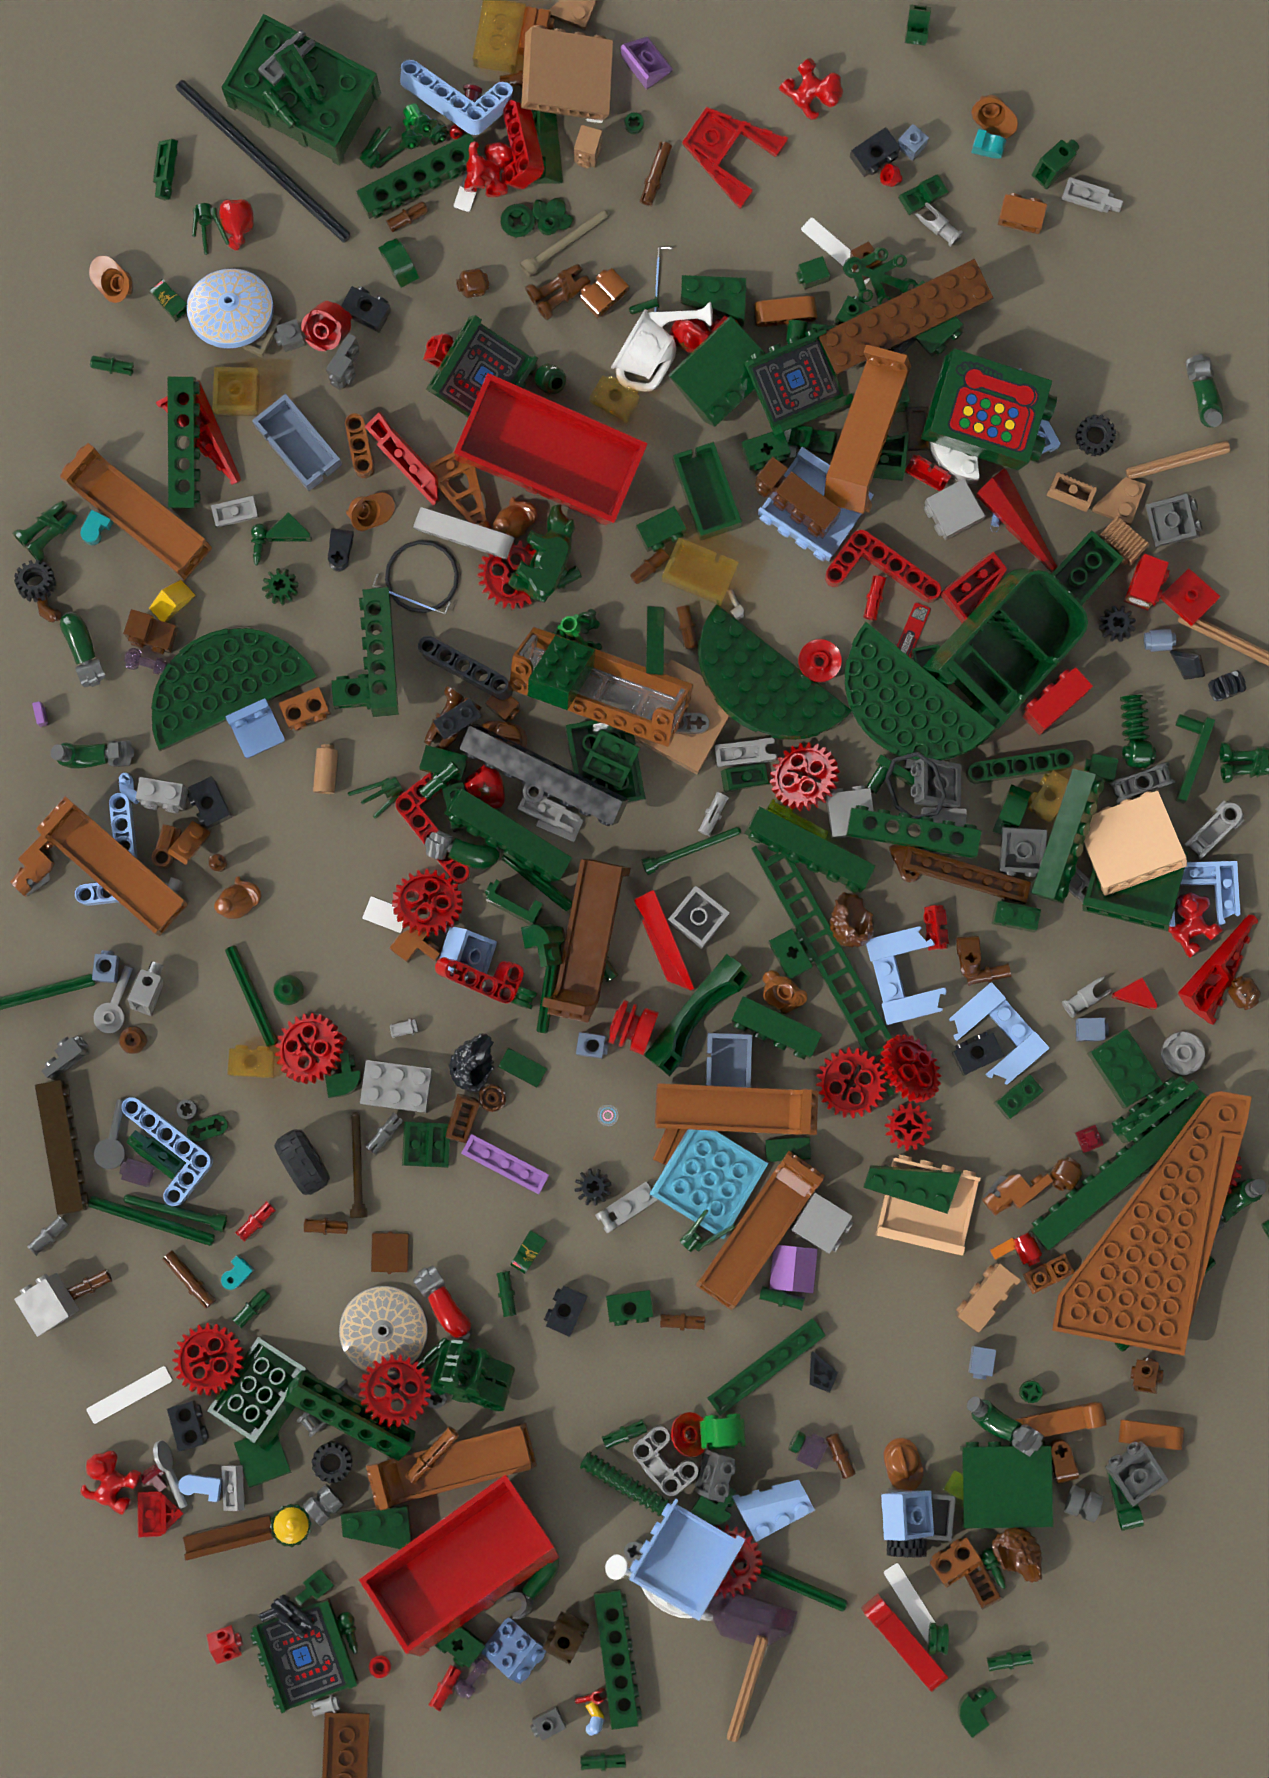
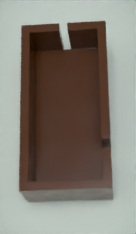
[755,457,841,539]

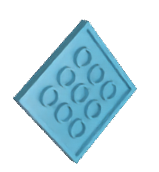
[650,1129,768,1239]

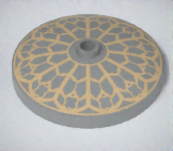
[339,1286,428,1375]

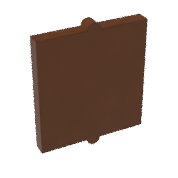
[371,1231,409,1274]

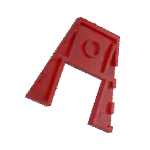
[682,107,788,209]

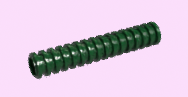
[580,1451,673,1519]

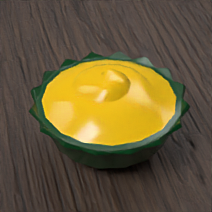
[270,1504,312,1548]

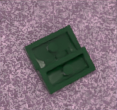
[582,729,641,788]
[402,1122,450,1168]
[234,1433,291,1488]

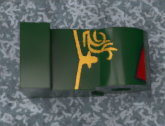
[149,279,187,322]
[510,1230,548,1274]

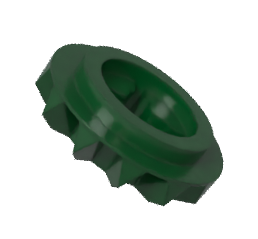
[500,204,535,238]

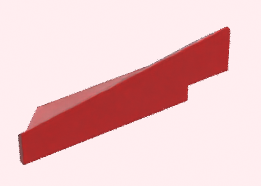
[364,412,440,506]
[634,890,694,991]

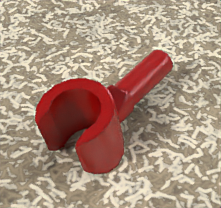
[575,1687,607,1704]

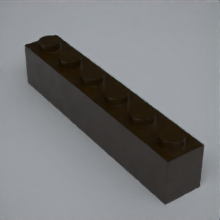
[35,1080,89,1215]

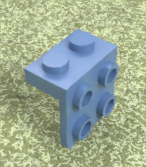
[482,1618,546,1684]

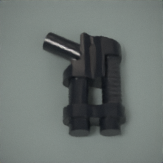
[259,1594,315,1639]

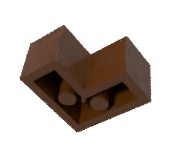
[123,609,178,655]

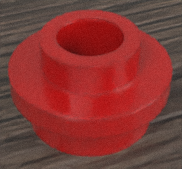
[369,1655,391,1678]

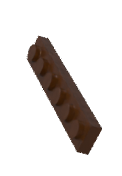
[902,846,1031,904]

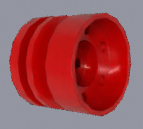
[608,1000,659,1055]

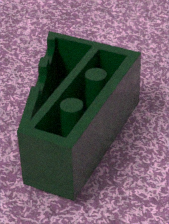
[681,275,746,327]
[873,431,909,481]
[341,1505,413,1549]

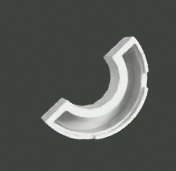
[930,442,979,484]

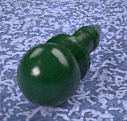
[251,524,268,566]
[981,1548,1006,1589]
[337,1612,358,1654]

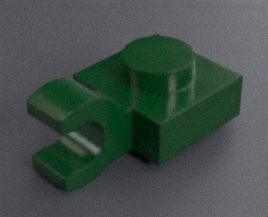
[295,1568,334,1605]

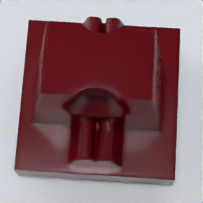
[1075,1125,1104,1153]
[141,1464,167,1492]

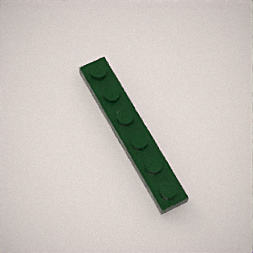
[707,1318,826,1416]

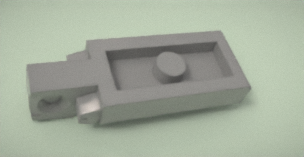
[1062,177,1123,213]

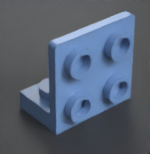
[225,698,285,759]

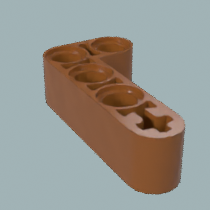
[1015,1402,1107,1437]

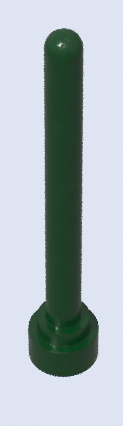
[641,827,741,876]
[123,1194,228,1232]

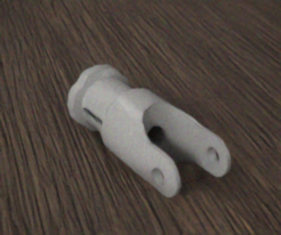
[916,203,963,247]
[1062,977,1112,1018]

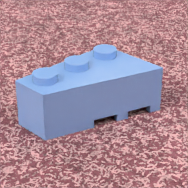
[732,1480,815,1542]

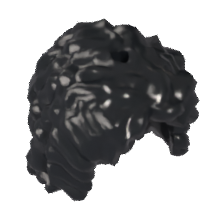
[449,1033,494,1092]

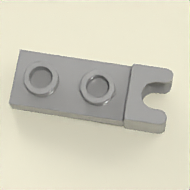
[715,738,777,768]

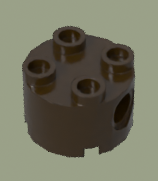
[543,1611,590,1665]

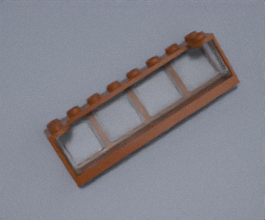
[510,627,693,747]

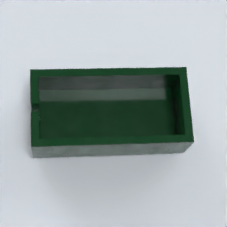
[673,442,742,541]

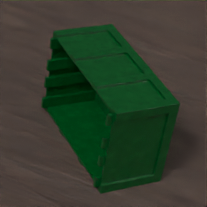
[221,14,381,166]

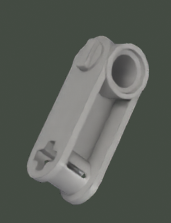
[1185,800,1244,859]

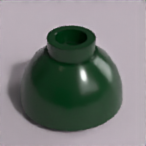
[273,975,304,1005]

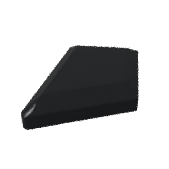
[1170,650,1205,680]
[809,1351,838,1393]

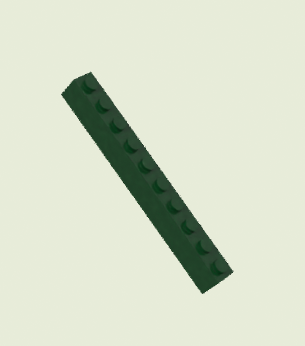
[1030,1090,1206,1250]

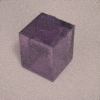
[119,1158,155,1187]
[796,1433,828,1470]

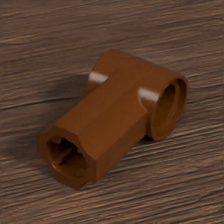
[152,824,182,869]

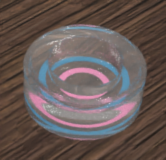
[597,1104,619,1126]

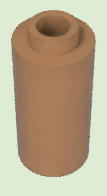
[313,744,338,794]

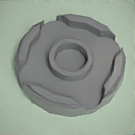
[1161,1032,1205,1075]

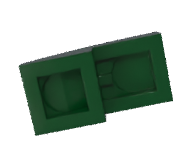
[898,174,948,215]
[788,425,837,455]

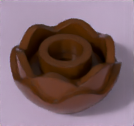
[119,1027,147,1054]
[479,1084,506,1112]

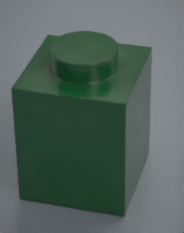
[796,256,830,290]
[1084,754,1119,782]

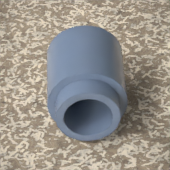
[1144,629,1176,652]

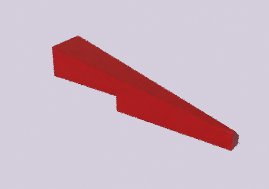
[156,380,241,485]
[976,468,1057,572]
[1178,914,1258,1025]

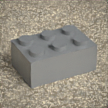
[360,1060,433,1113]

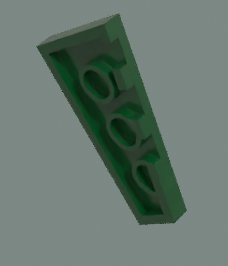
[863,1165,961,1214]

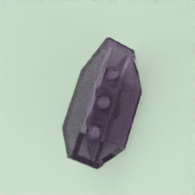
[707,1591,797,1647]

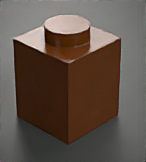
[486,686,520,722]

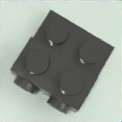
[326,333,360,390]
[1146,494,1203,547]
[911,758,961,808]
[999,827,1047,877]
[41,1035,89,1079]
[1105,1441,1169,1506]
[693,1449,736,1502]

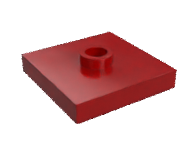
[1160,568,1221,627]

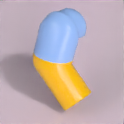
[585,1701,604,1735]

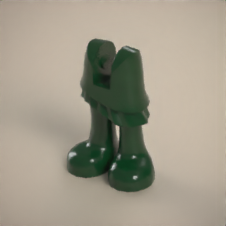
[12,500,77,562]
[1219,742,1269,783]

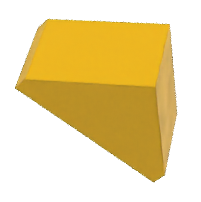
[149,580,196,622]

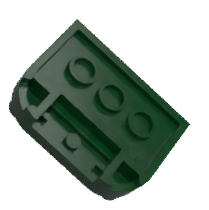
[1111,1076,1199,1143]

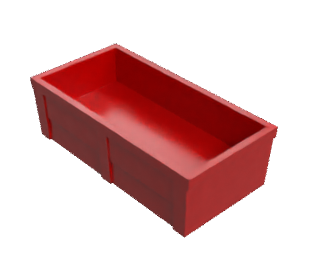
[453,373,648,526]
[359,1474,560,1657]

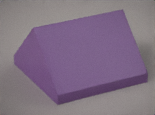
[621,37,673,90]
[769,1245,817,1293]

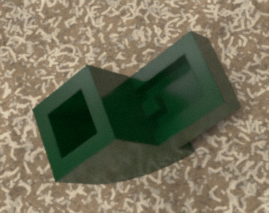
[905,4,931,46]
[378,238,420,288]
[993,784,1031,835]
[521,924,564,967]
[325,1050,362,1099]
[690,1486,737,1525]
[958,1687,997,1738]

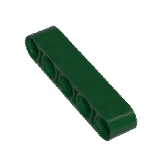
[967,749,1074,784]

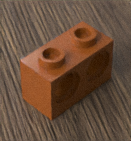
[279,687,330,731]
[930,1537,983,1588]

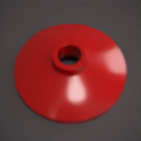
[798,639,842,682]
[671,1412,708,1457]

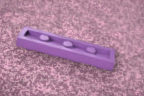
[461,1134,549,1194]

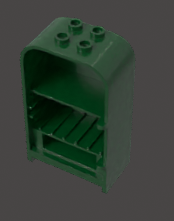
[923,568,1088,730]

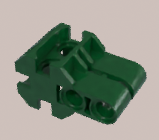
[430,1340,515,1412]

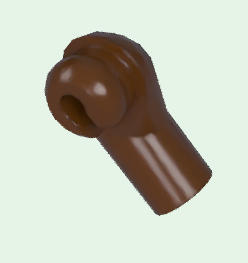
[37,595,62,622]

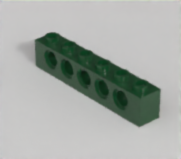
[356,133,482,219]
[167,376,201,508]
[359,587,399,717]
[846,805,982,858]
[284,1370,416,1462]
[594,1589,642,1730]

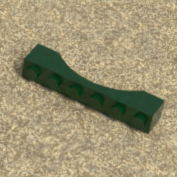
[644,954,753,1076]

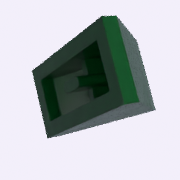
[266,512,312,542]

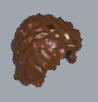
[830,892,874,947]
[992,1528,1043,1583]

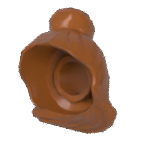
[493,497,537,539]
[214,876,261,919]
[763,970,808,1014]

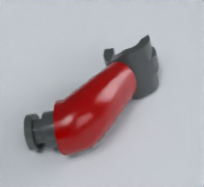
[413,1265,472,1340]

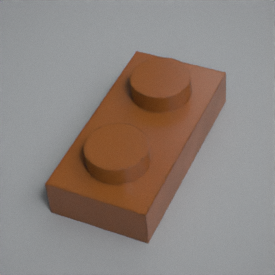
[168,821,211,865]

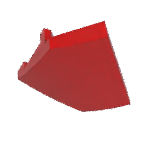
[137,1491,184,1537]

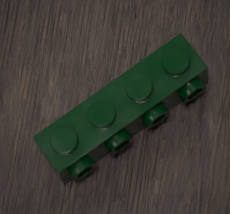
[731,996,822,1060]

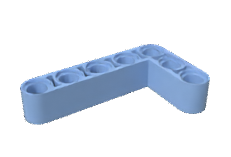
[400,60,513,135]
[75,793,138,906]
[122,1097,213,1206]

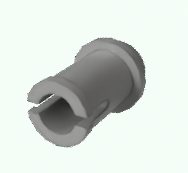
[390,1018,418,1038]
[311,1695,341,1717]

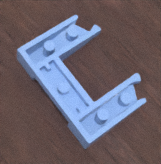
[1170,861,1240,927]
[866,926,947,1025]
[949,982,1049,1085]

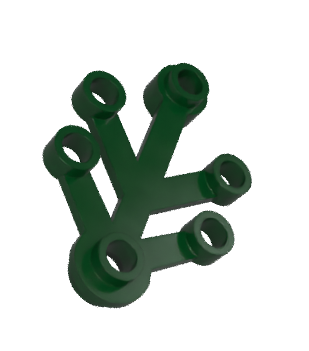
[843,247,918,305]

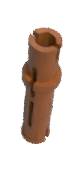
[405,1426,459,1484]

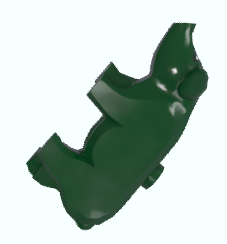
[508,505,575,602]

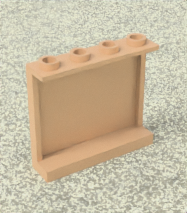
[1084,791,1187,896]
[876,1155,981,1256]

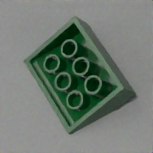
[668,317,765,427]
[565,720,646,804]
[207,1337,316,1451]

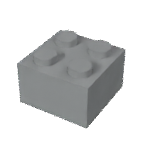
[668,885,730,949]

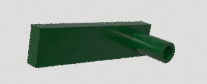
[1175,714,1215,803]
[866,754,950,808]

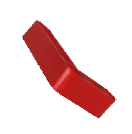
[825,530,941,603]
[395,773,470,884]
[861,1593,948,1692]

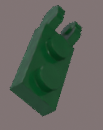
[273,43,323,107]

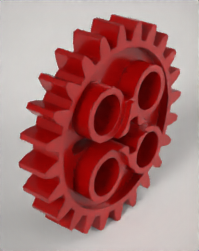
[477,540,536,610]
[770,742,840,811]
[392,869,463,937]
[275,1013,344,1084]
[880,1034,942,1103]
[816,1047,888,1119]
[172,1323,245,1396]
[359,1354,431,1427]
[714,1525,762,1598]

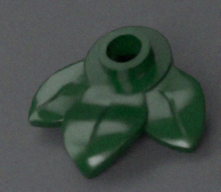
[532,198,573,235]

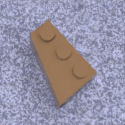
[956,1263,1021,1333]

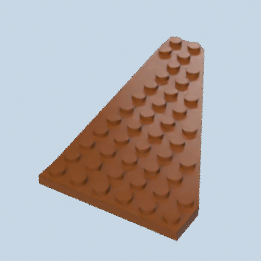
[1052,1091,1252,1356]

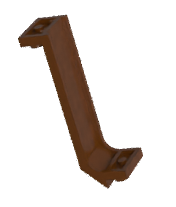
[542,859,631,1023]

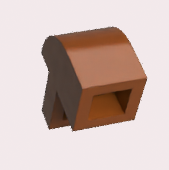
[389,929,441,963]

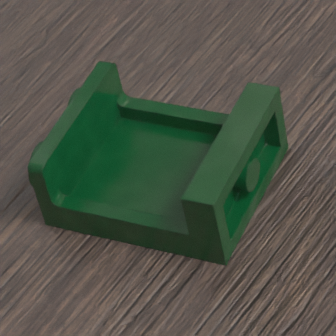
[485,879,544,925]

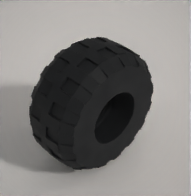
[274,1129,330,1195]

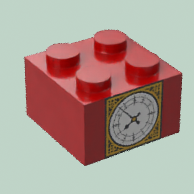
[1124,554,1170,611]

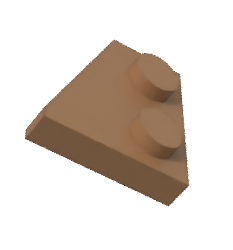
[549,0,597,30]
[1091,477,1146,526]

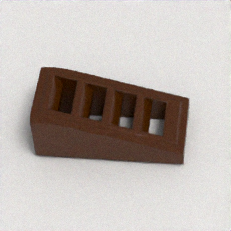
[445,1093,480,1143]
[965,1558,1002,1610]

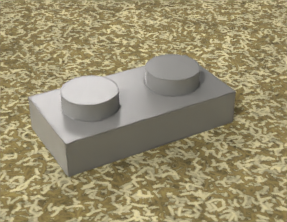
[211,496,259,528]
[221,1465,245,1511]

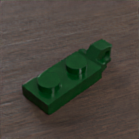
[153,139,178,201]
[127,1130,186,1180]

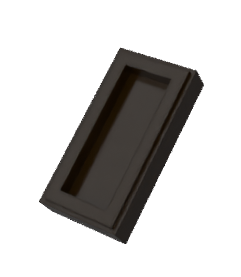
[907,406,930,451]

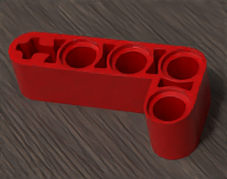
[501,100,544,189]
[435,957,524,1004]

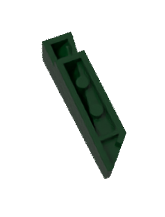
[532,110,563,184]

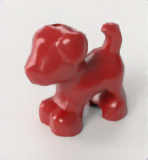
[779,58,843,120]
[464,142,513,198]
[1168,892,1223,958]
[80,1450,142,1515]

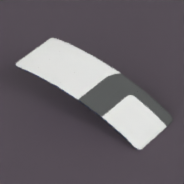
[454,170,476,212]

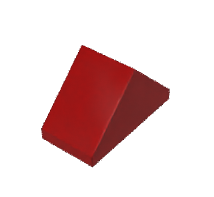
[1111,978,1158,1010]

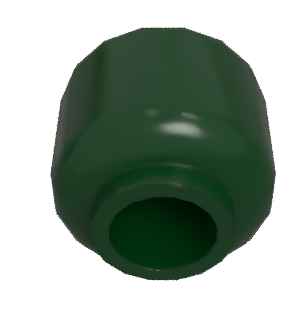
[535,363,567,395]
[1122,739,1156,769]

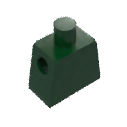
[1031,139,1080,190]

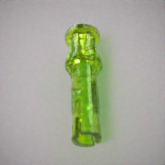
[766,798,829,839]

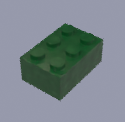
[1051,530,1124,606]
[527,635,595,710]
[1087,1029,1163,1109]

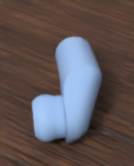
[119,773,139,804]

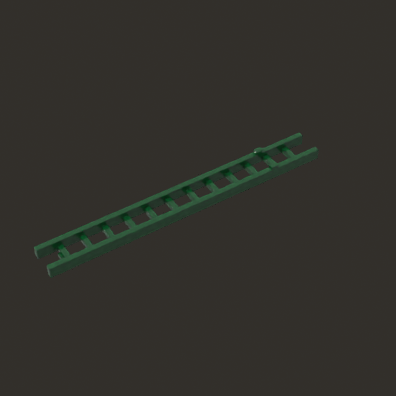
[751,846,894,1096]

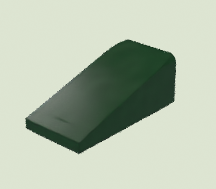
[721,763,770,792]
[498,1048,547,1088]
[765,1137,811,1162]

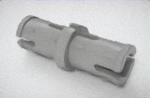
[698,792,729,837]

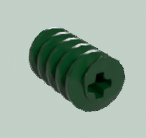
[1120,695,1150,741]

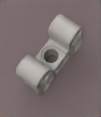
[633,1426,698,1496]

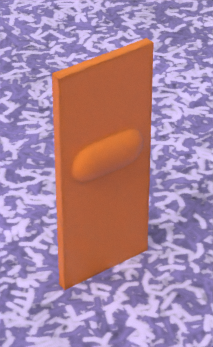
[990,1238,1015,1260]

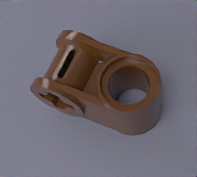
[889,844,920,883]
[956,936,981,978]
[1049,1439,1079,1484]

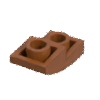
[1022,1253,1075,1294]

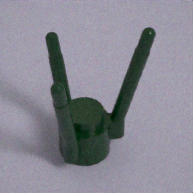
[359,126,405,169]
[192,203,230,255]
[348,777,403,818]
[679,1209,735,1252]

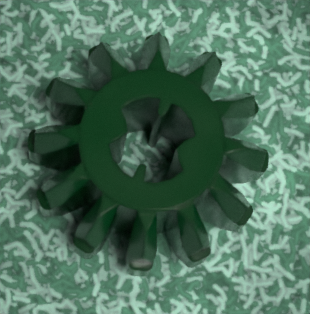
[262,568,299,605]

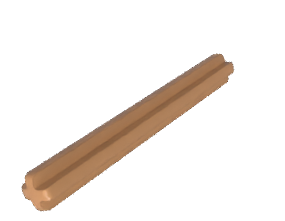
[1126,441,1230,479]
[1178,616,1269,666]
[727,1635,768,1742]

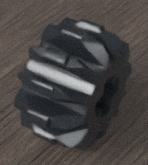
[1099,605,1136,642]
[1208,671,1247,702]
[574,1169,612,1206]

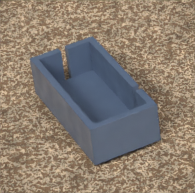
[252,394,342,491]
[706,1033,752,1088]

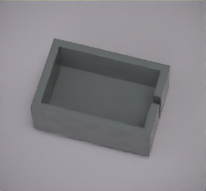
[883,1488,955,1541]

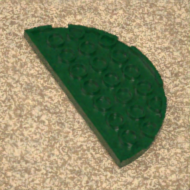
[698,604,852,740]
[845,622,997,760]
[151,628,317,751]

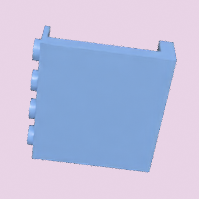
[758,447,874,562]
[629,1498,745,1621]

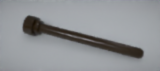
[350,1112,368,1218]

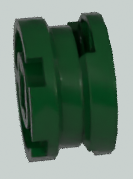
[928,1623,949,1655]

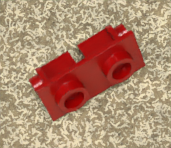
[905,455,951,491]
[923,905,949,951]

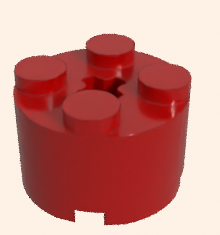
[301,301,352,351]

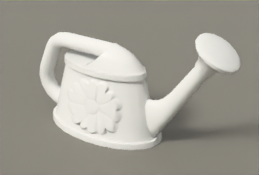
[611,302,713,392]
[605,1555,714,1621]

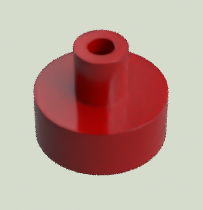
[880,164,903,187]

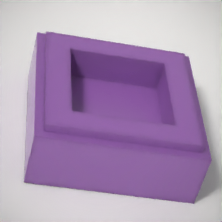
[32,701,49,727]

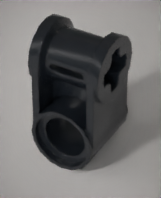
[328,528,354,572]

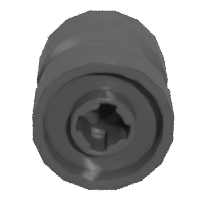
[303,1484,345,1526]
[1064,1485,1103,1523]

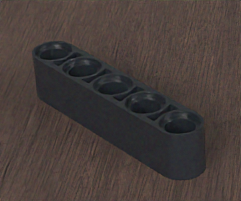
[418,636,513,700]

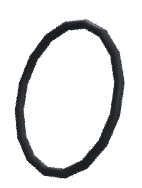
[385,540,459,613]

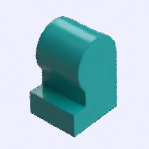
[971,128,1006,159]
[80,510,113,546]
[221,1255,255,1290]

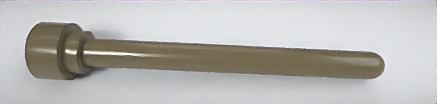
[520,210,608,277]

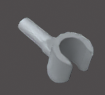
[728,590,744,620]
[165,877,182,892]

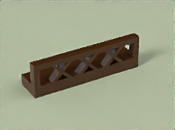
[183,1515,274,1561]

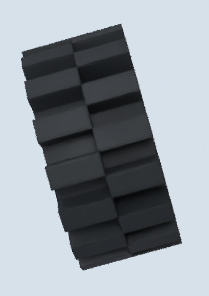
[1075,414,1116,456]
[14,560,56,602]
[311,1442,353,1483]
[887,1538,927,1558]

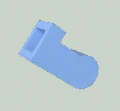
[178,1474,222,1502]

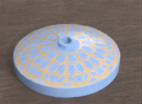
[187,269,274,348]

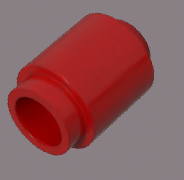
[1013,1232,1043,1267]

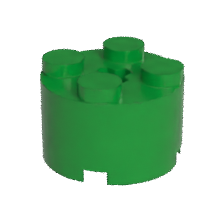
[700,1414,746,1449]

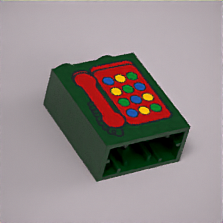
[921,348,1057,470]

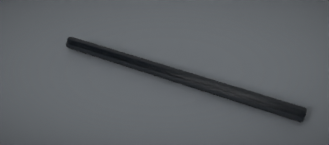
[176,80,351,242]

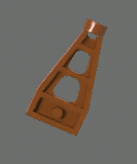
[428,452,492,529]

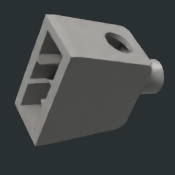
[128,962,164,1016]

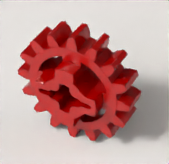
[884,1103,932,1151]

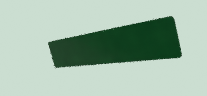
[646,606,664,675]

